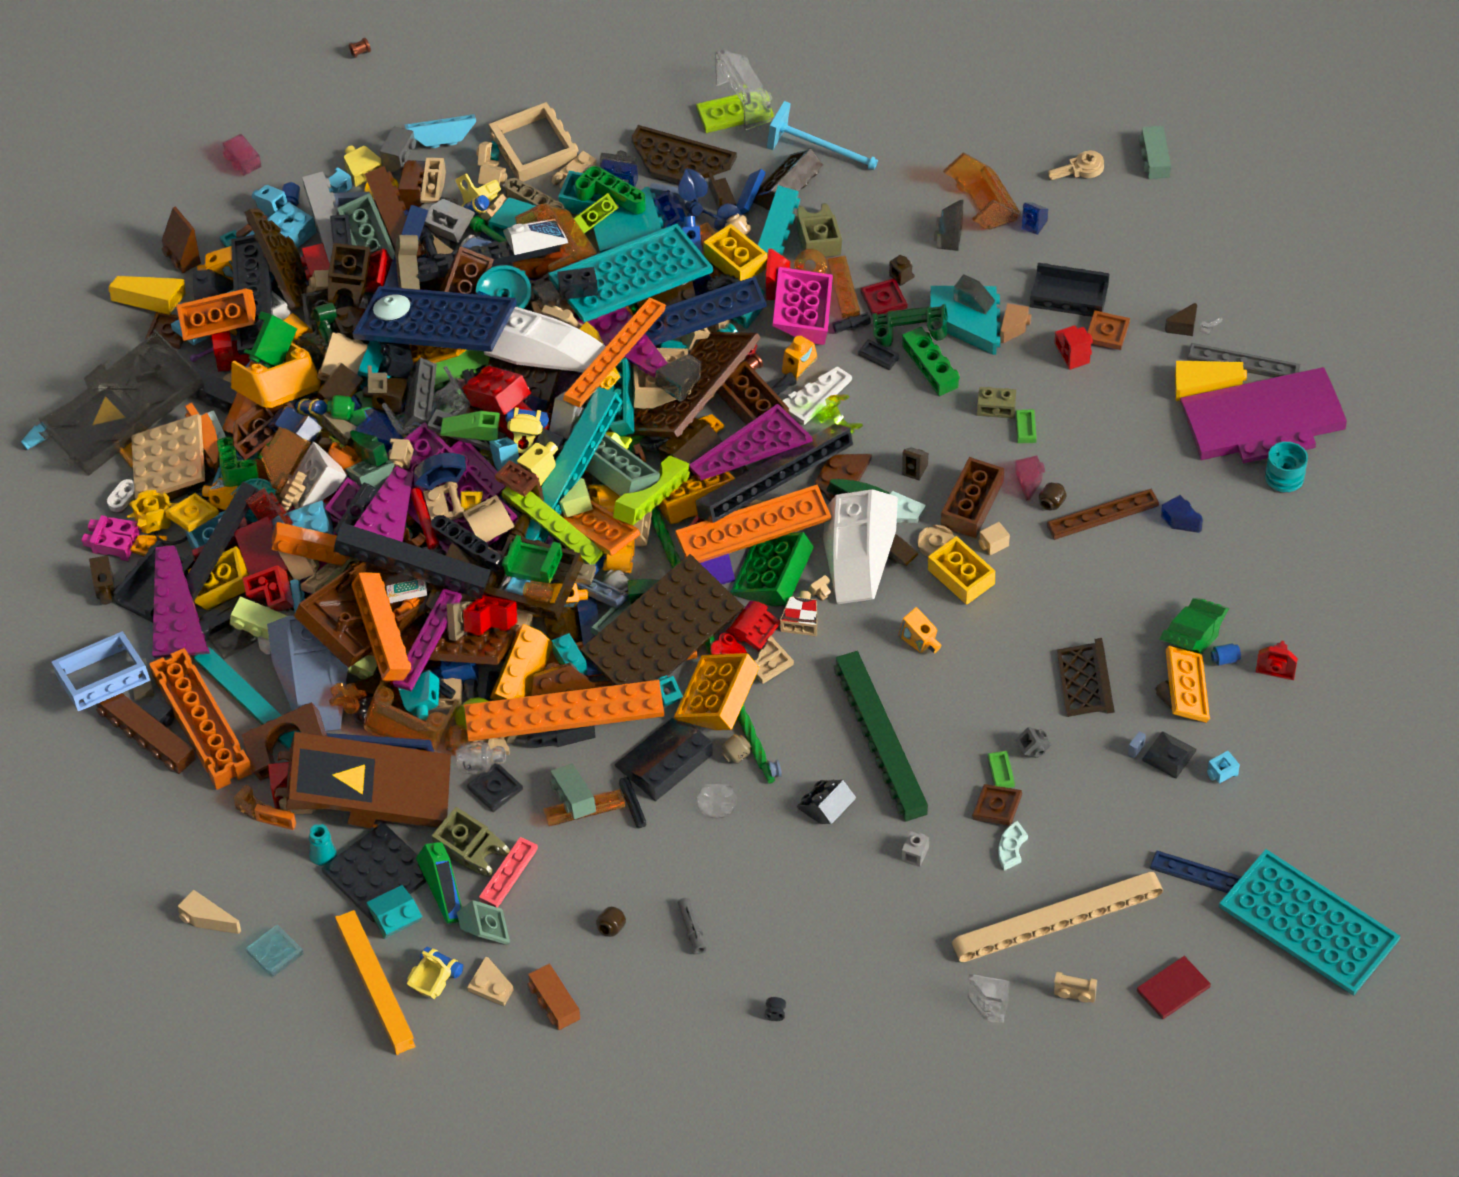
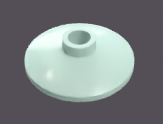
[373,295,410,320]

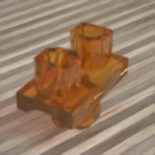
[329,683,366,714]

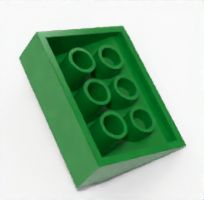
[730,532,814,606]

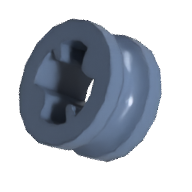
[768,759,782,777]

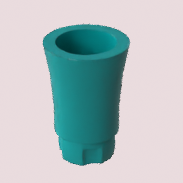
[309,824,337,866]

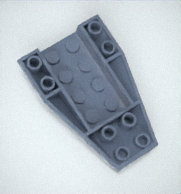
[267,616,348,732]

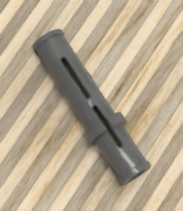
[678,898,706,954]

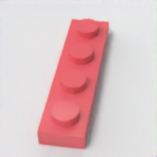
[479,837,538,908]

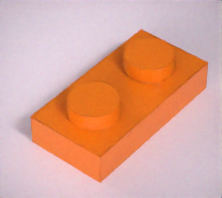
[254,804,296,830]

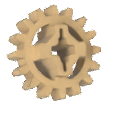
[279,471,306,511]

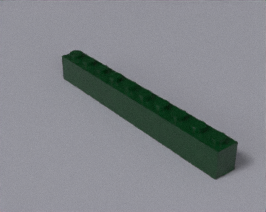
[834,650,928,822]

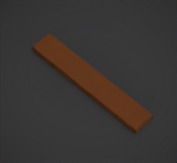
[1047,488,1159,540]

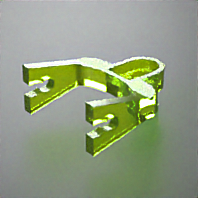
[816,394,863,434]

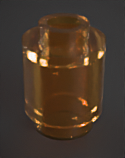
[523,580,553,602]

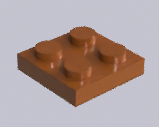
[1087,311,1130,350]

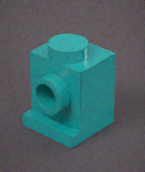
[657,675,683,708]

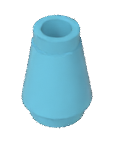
[20,424,49,450]

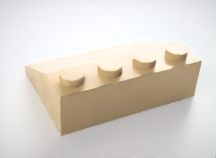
[631,348,691,409]

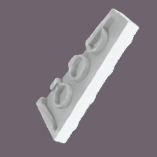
[781,367,852,425]

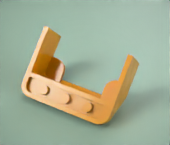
[231,343,321,408]

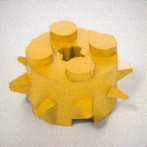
[127,490,177,534]

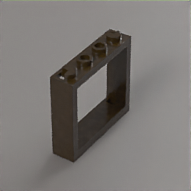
[484,534,583,621]

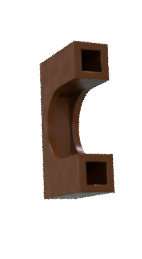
[242,702,327,781]

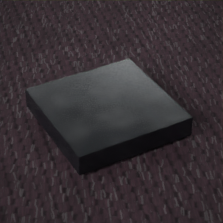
[467,762,523,812]

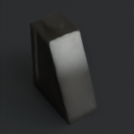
[655,354,701,402]

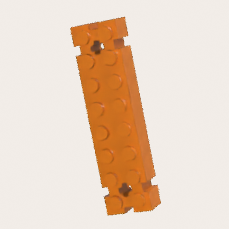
[149,648,252,790]

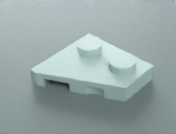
[890,491,926,523]

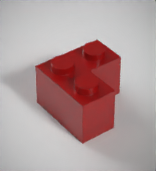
[1054,325,1093,370]
[212,331,250,372]
[243,565,294,612]
[463,595,518,635]

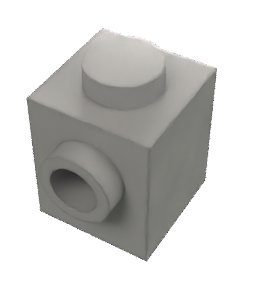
[902,831,929,867]

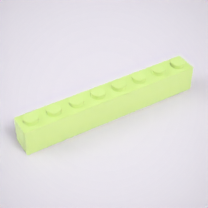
[230,597,379,680]

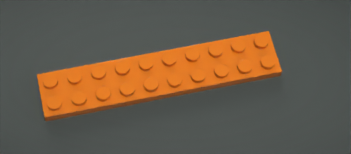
[464,680,664,741]

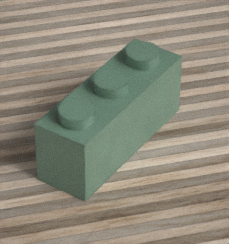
[1138,126,1171,179]
[549,763,596,819]

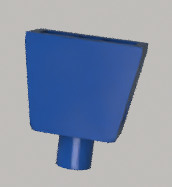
[681,216,702,253]
[431,661,479,686]

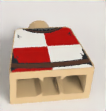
[780,591,817,636]

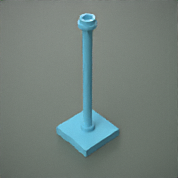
[767,101,878,170]

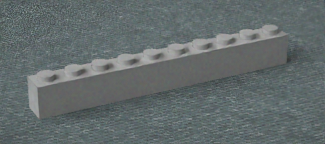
[302,172,369,309]

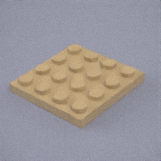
[131,414,205,500]

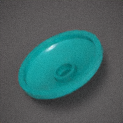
[476,265,531,309]

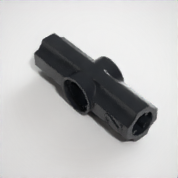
[334,482,378,534]

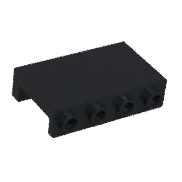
[1029,263,1110,317]
[113,540,194,623]

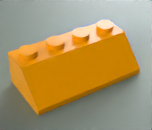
[490,624,552,701]

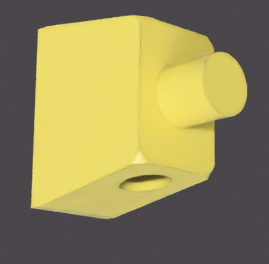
[344,146,382,187]
[517,442,558,486]

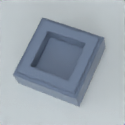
[1128,731,1146,759]

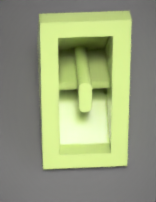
[559,478,593,517]

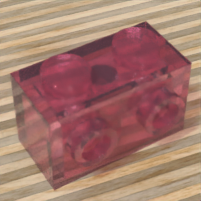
[223,134,261,176]

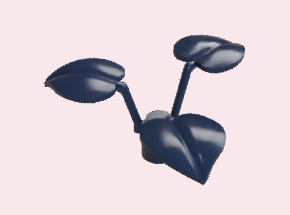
[675,168,742,239]

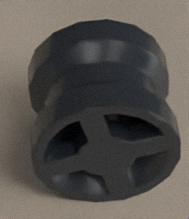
[764,997,786,1021]

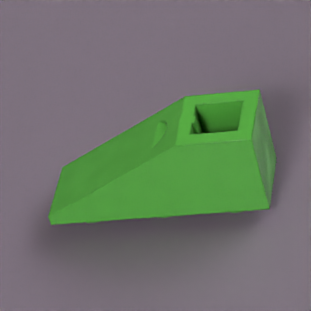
[440,411,500,441]

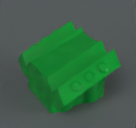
[1159,598,1229,654]

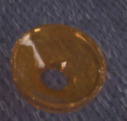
[794,249,827,274]

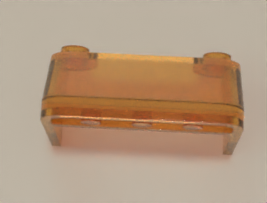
[943,152,1022,230]
[515,204,597,273]
[260,427,311,492]
[364,680,459,752]

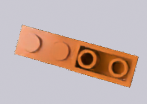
[185,403,220,473]

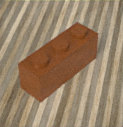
[527,963,580,1030]

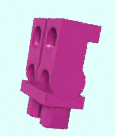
[82,515,140,561]

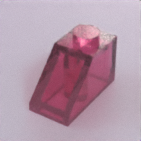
[1015,455,1045,501]

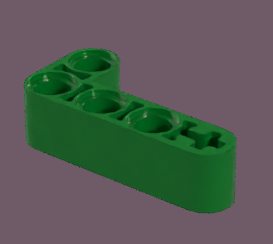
[575,166,646,214]
[217,437,259,487]

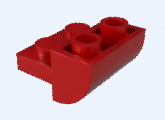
[726,601,780,652]

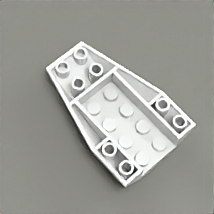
[484,307,606,372]
[823,490,898,604]

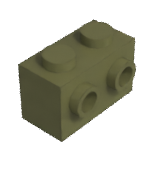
[977,387,1016,418]

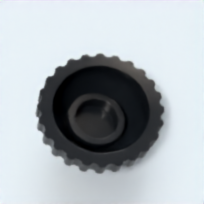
[640,436,671,452]

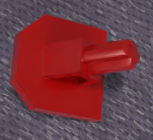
[1256,640,1298,680]

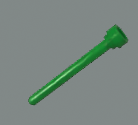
[470,216,507,243]

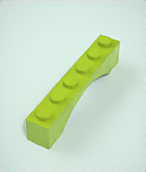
[613,456,690,525]
[502,487,602,565]

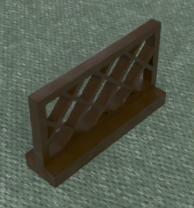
[1057,638,1115,717]

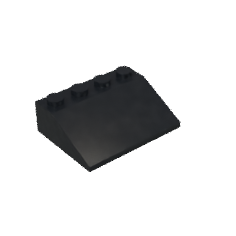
[615,718,713,802]

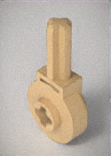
[1048,150,1104,180]

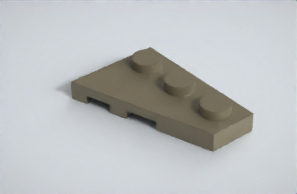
[447,600,476,641]

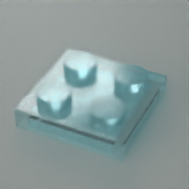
[246,925,304,978]

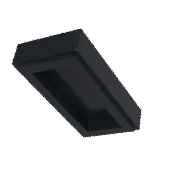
[858,339,899,370]

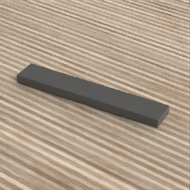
[1187,343,1301,378]

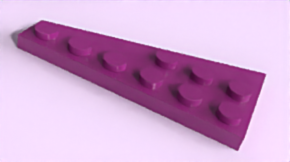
[577,307,670,378]
[689,404,813,481]
[354,466,413,542]
[152,546,210,658]

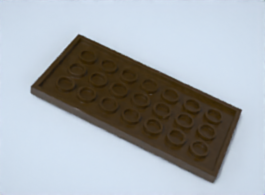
[580,554,744,685]

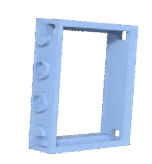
[52,631,150,712]

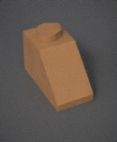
[1000,303,1032,343]

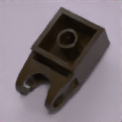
[328,243,371,308]

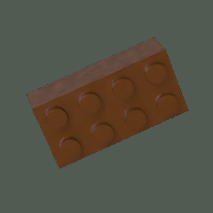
[716,361,789,425]
[941,457,1004,538]

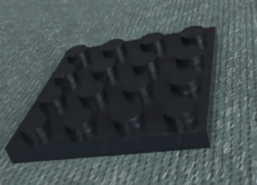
[322,822,427,922]

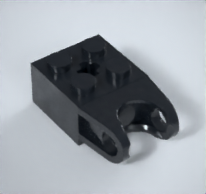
[527,725,596,748]

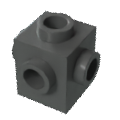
[1015,727,1051,758]

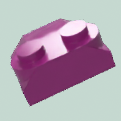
[325,478,361,519]

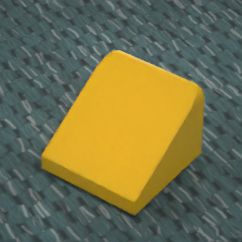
[461,491,483,511]

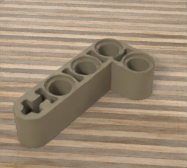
[505,178,565,225]
[395,235,420,290]

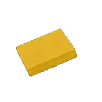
[165,493,219,532]

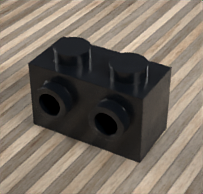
[557,267,598,300]

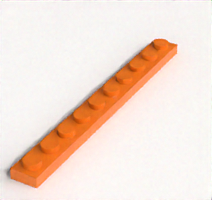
[563,298,666,408]

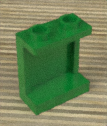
[244,312,297,368]
[502,535,562,585]

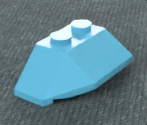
[404,114,476,148]

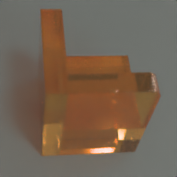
[234,784,265,820]

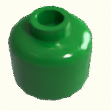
[327,395,355,421]

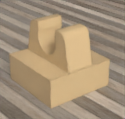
[808,575,831,601]

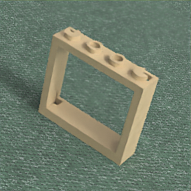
[489,102,579,182]

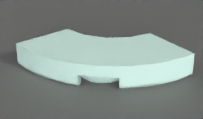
[998,821,1028,871]

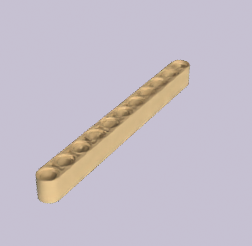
[952,872,1163,962]

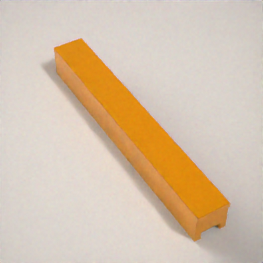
[335,910,415,1055]

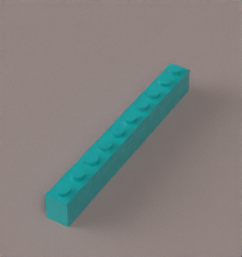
[526,387,623,543]

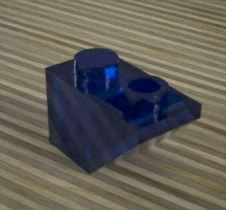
[1022,202,1048,235]
[1161,495,1203,533]

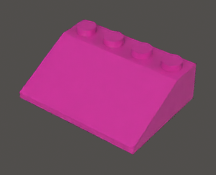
[772,267,833,345]

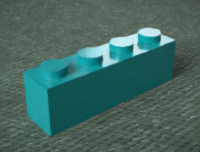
[758,185,801,257]
[609,358,634,436]

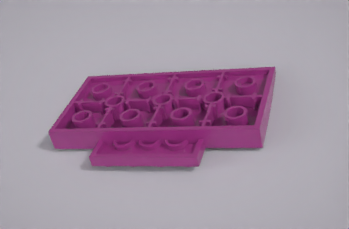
[1180,367,1347,464]
[387,422,517,553]

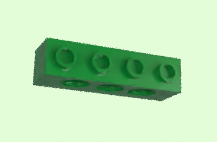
[902,327,960,397]

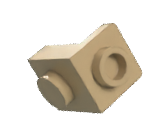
[476,141,500,166]

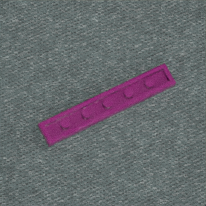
[393,588,462,691]

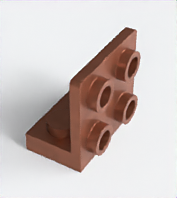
[495,460,544,501]

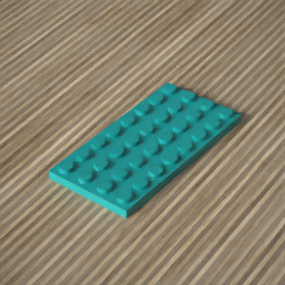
[549,224,713,323]
[1219,849,1400,996]

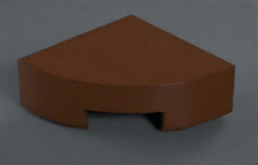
[633,443,647,464]

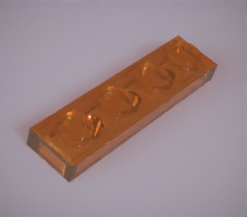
[828,256,860,318]
[543,789,625,826]

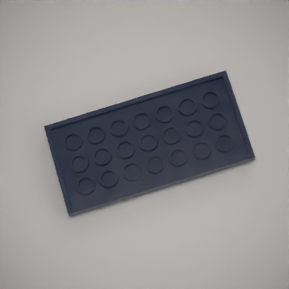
[353,286,517,352]

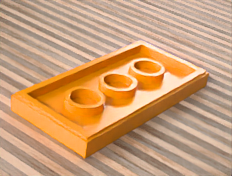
[1165,646,1210,723]

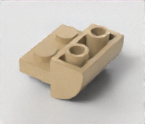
[463,495,514,542]

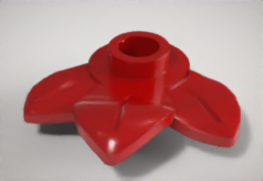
[710,633,747,655]

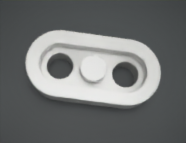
[107,479,135,512]

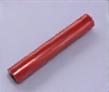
[410,488,439,550]

